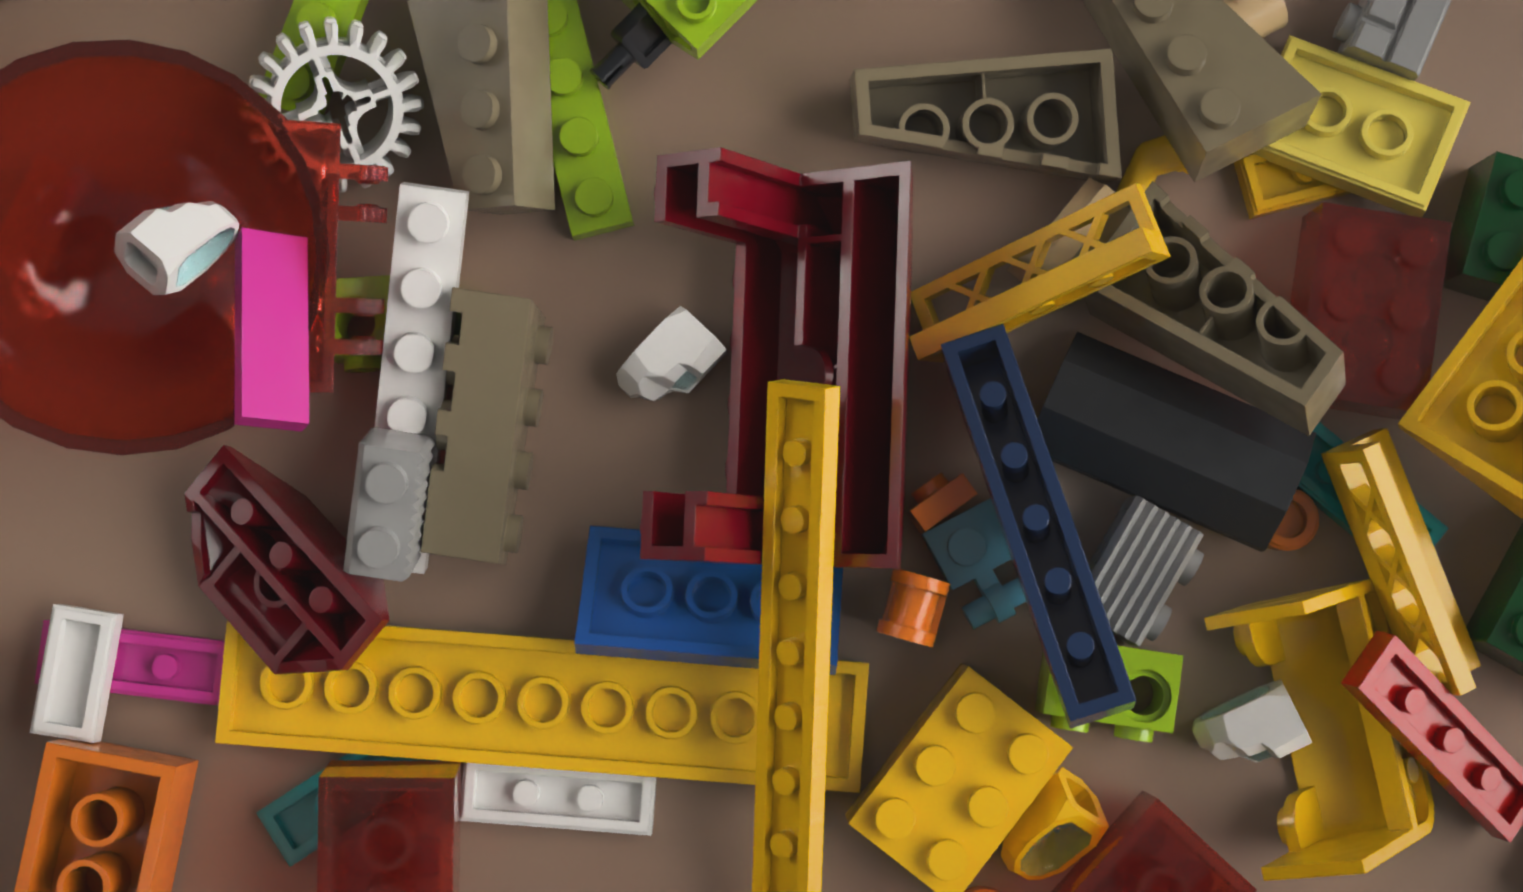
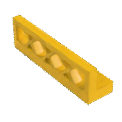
[909,183,1171,363]
[1321,428,1481,696]

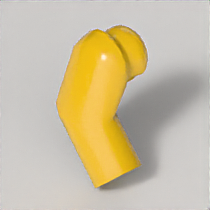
[1116,135,1189,192]

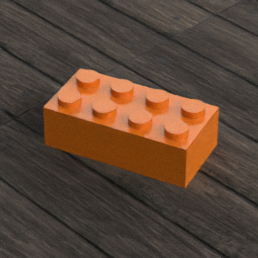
[14,738,199,892]

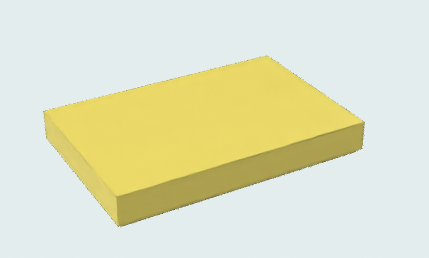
[1252,35,1471,219]

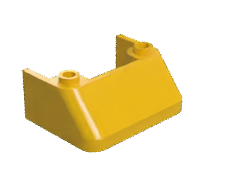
[1204,579,1435,881]

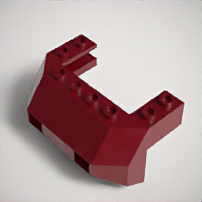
[640,147,913,570]

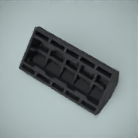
[1037,332,1316,552]

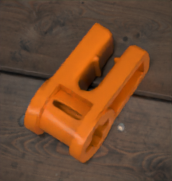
[876,569,950,648]

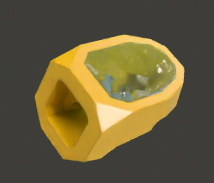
[1001,767,1109,880]

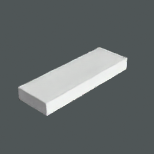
[459,762,657,836]

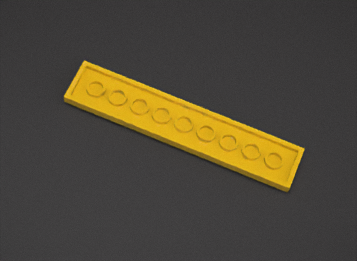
[215,620,869,793]

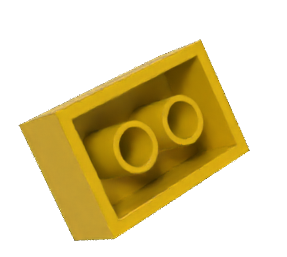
[845,663,1074,892]

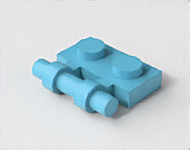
[921,498,1026,630]

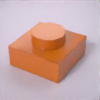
[906,472,978,534]

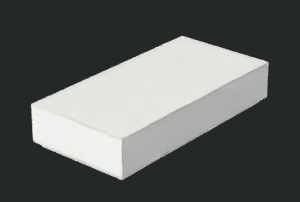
[29,604,124,743]

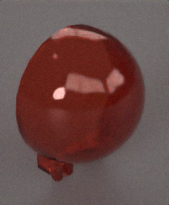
[0,39,388,456]

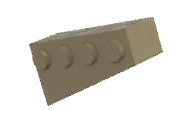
[407,0,555,215]
[1082,0,1322,183]
[849,48,1122,184]
[1084,181,1346,436]
[421,287,553,565]

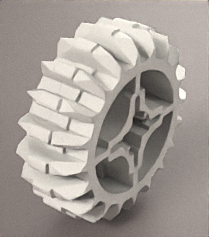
[247,16,424,192]

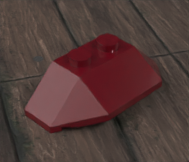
[184,445,390,675]

